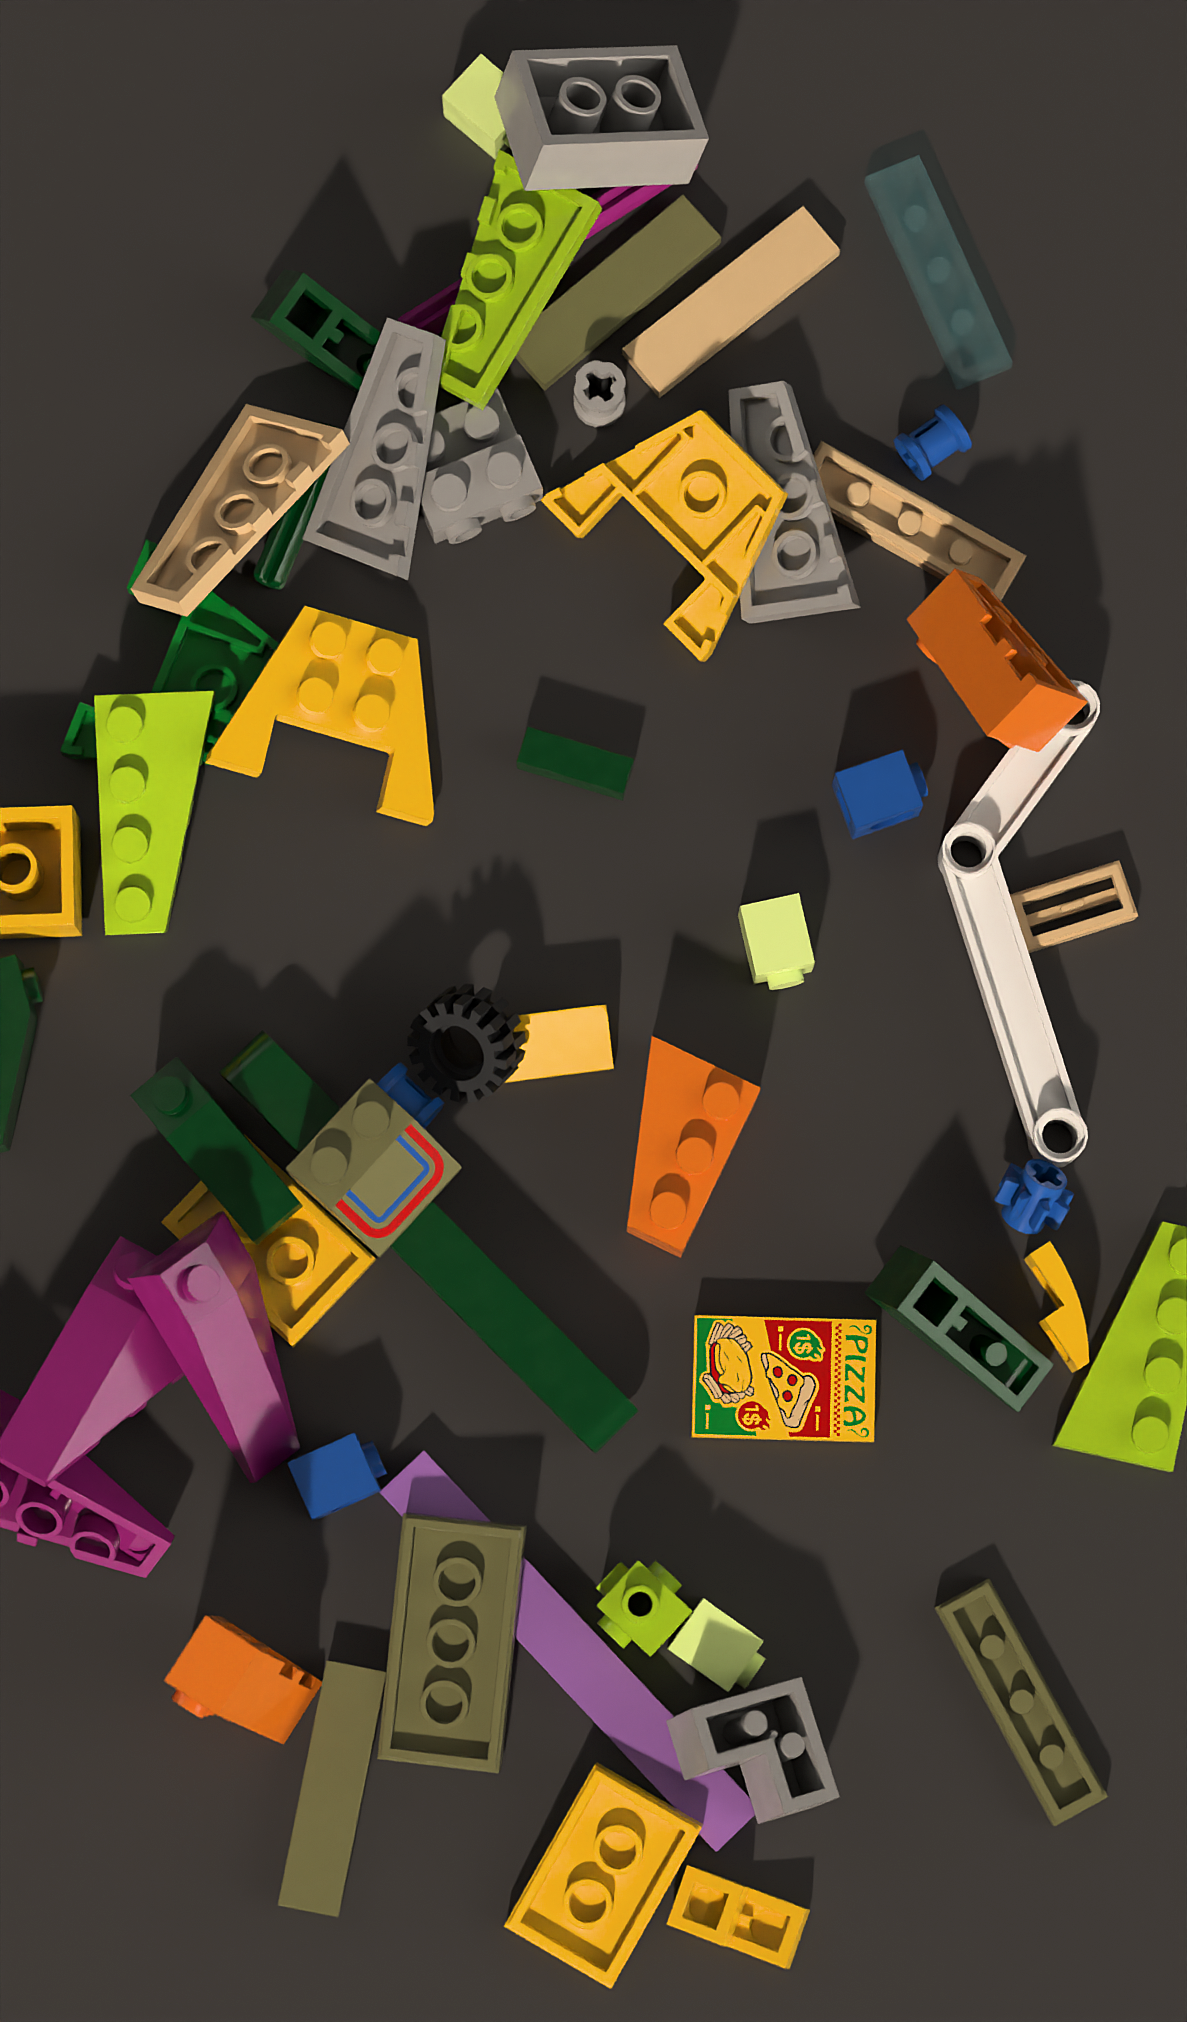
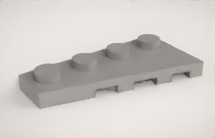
[302,317,446,580]
[728,381,861,624]

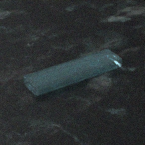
[864,155,1013,390]

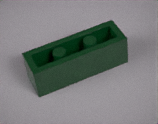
[516,726,634,801]

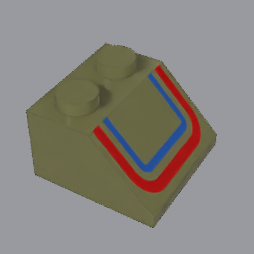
[286,1078,462,1258]

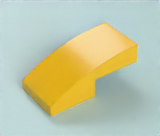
[1024,1241,1089,1373]
[667,1865,810,1969]

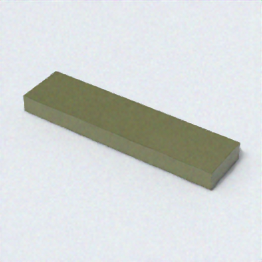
[515,195,721,391]
[934,1578,1108,1826]
[277,1660,386,1917]

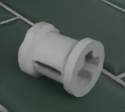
[573,360,626,427]

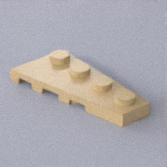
[131,404,350,617]

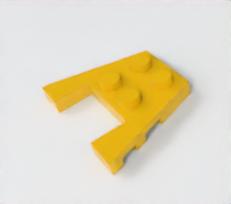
[541,410,788,662]
[205,606,434,827]

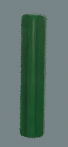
[254,423,337,590]

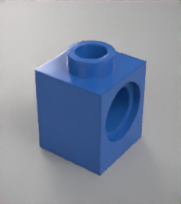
[832,749,928,839]
[287,1433,387,1520]

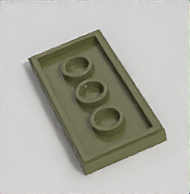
[377,1512,527,1773]

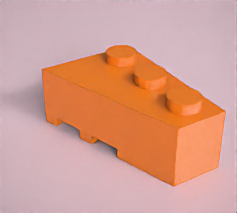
[906,568,1088,752]
[627,1036,761,1258]
[164,1616,322,1745]

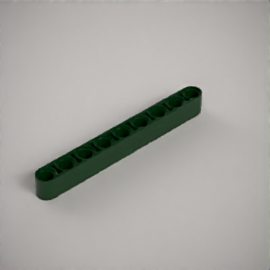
[219,1030,638,1454]

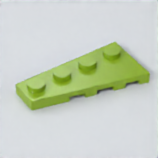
[439,149,602,410]
[94,691,216,935]
[1051,1221,1187,1472]

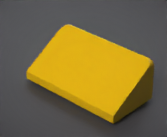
[504,1005,614,1083]

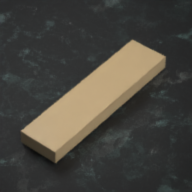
[622,206,840,398]
[813,441,1026,601]

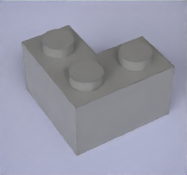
[666,1677,839,1824]

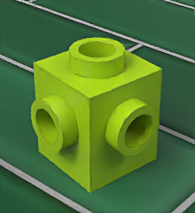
[596,1560,693,1657]

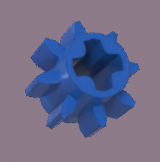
[994,1159,1074,1234]

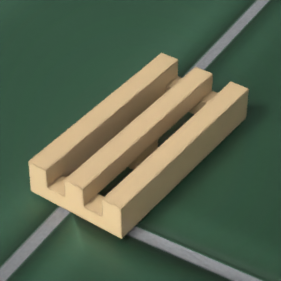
[1010,860,1138,953]

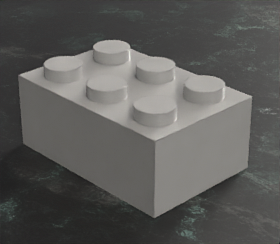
[495,45,709,191]

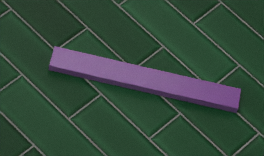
[380,1451,755,1852]

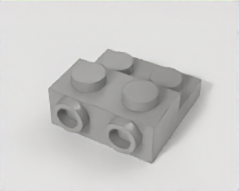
[419,388,543,544]

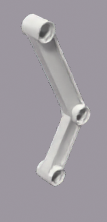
[937,680,1100,1168]

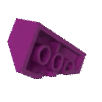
[127,1211,300,1483]
[0,1236,185,1487]
[0,1389,175,1578]

